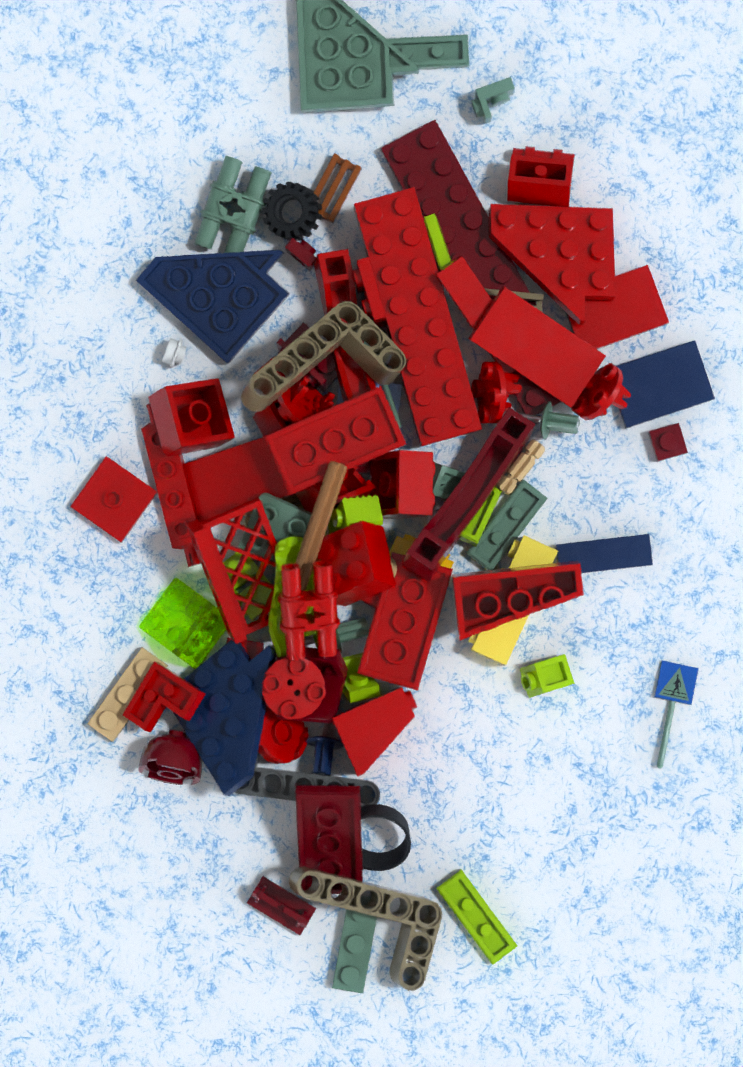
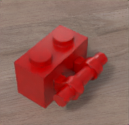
[507,146,575,207]

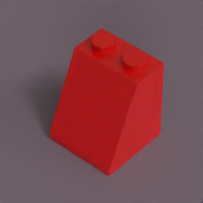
[332,687,418,776]

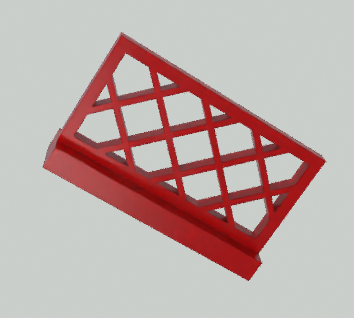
[186,498,277,644]

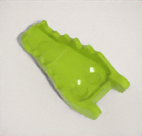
[268,537,318,658]

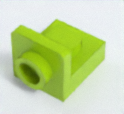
[342,653,380,703]
[520,654,575,698]

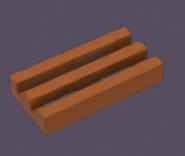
[314,153,362,223]

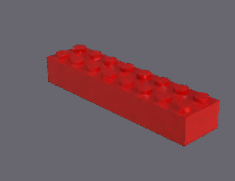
[353,187,482,447]

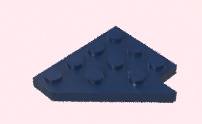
[136,250,290,363]
[173,639,276,796]

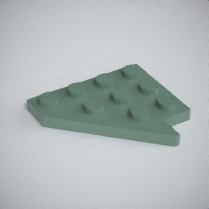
[296,0,419,113]

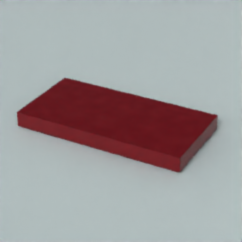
[295,785,363,894]

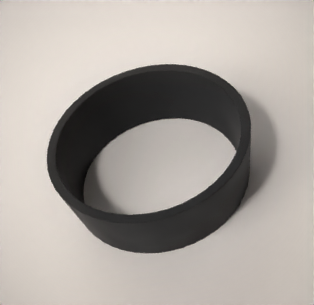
[361,804,411,871]

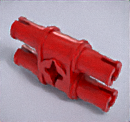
[278,560,340,660]

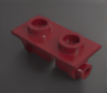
[247,876,317,935]

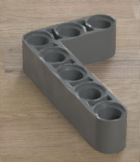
[234,752,380,807]

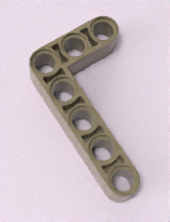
[241,301,406,412]
[289,867,442,991]

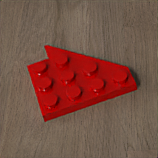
[489,204,616,325]

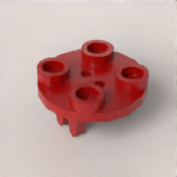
[471,362,522,423]
[571,363,631,420]
[278,376,335,423]
[262,656,326,720]

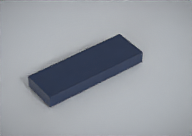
[556,534,653,573]

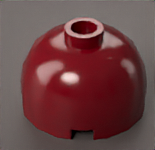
[138,730,203,785]

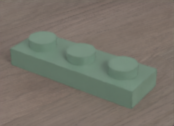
[332,896,377,994]

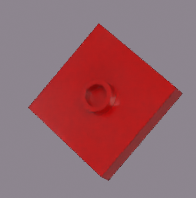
[70,456,158,543]

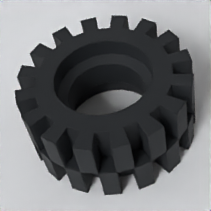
[262,182,322,241]

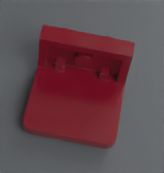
[274,647,348,723]

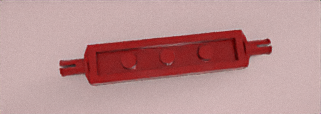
[141,403,201,567]

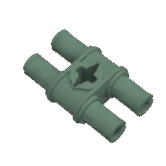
[194,156,272,253]

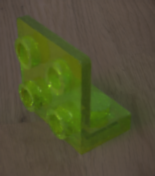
[139,578,226,669]

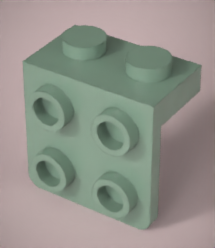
[238,493,312,561]

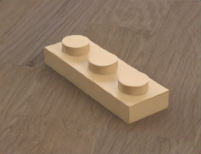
[87,647,168,742]

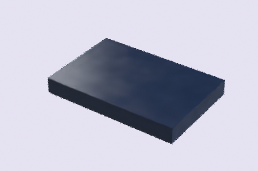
[616,340,715,429]

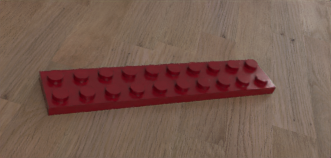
[381,120,561,416]

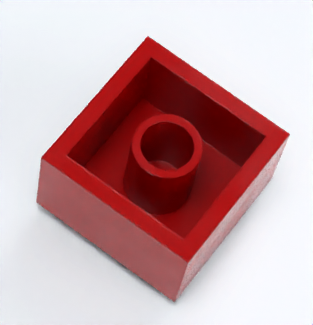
[148,378,235,457]
[370,450,436,519]
[316,521,396,606]

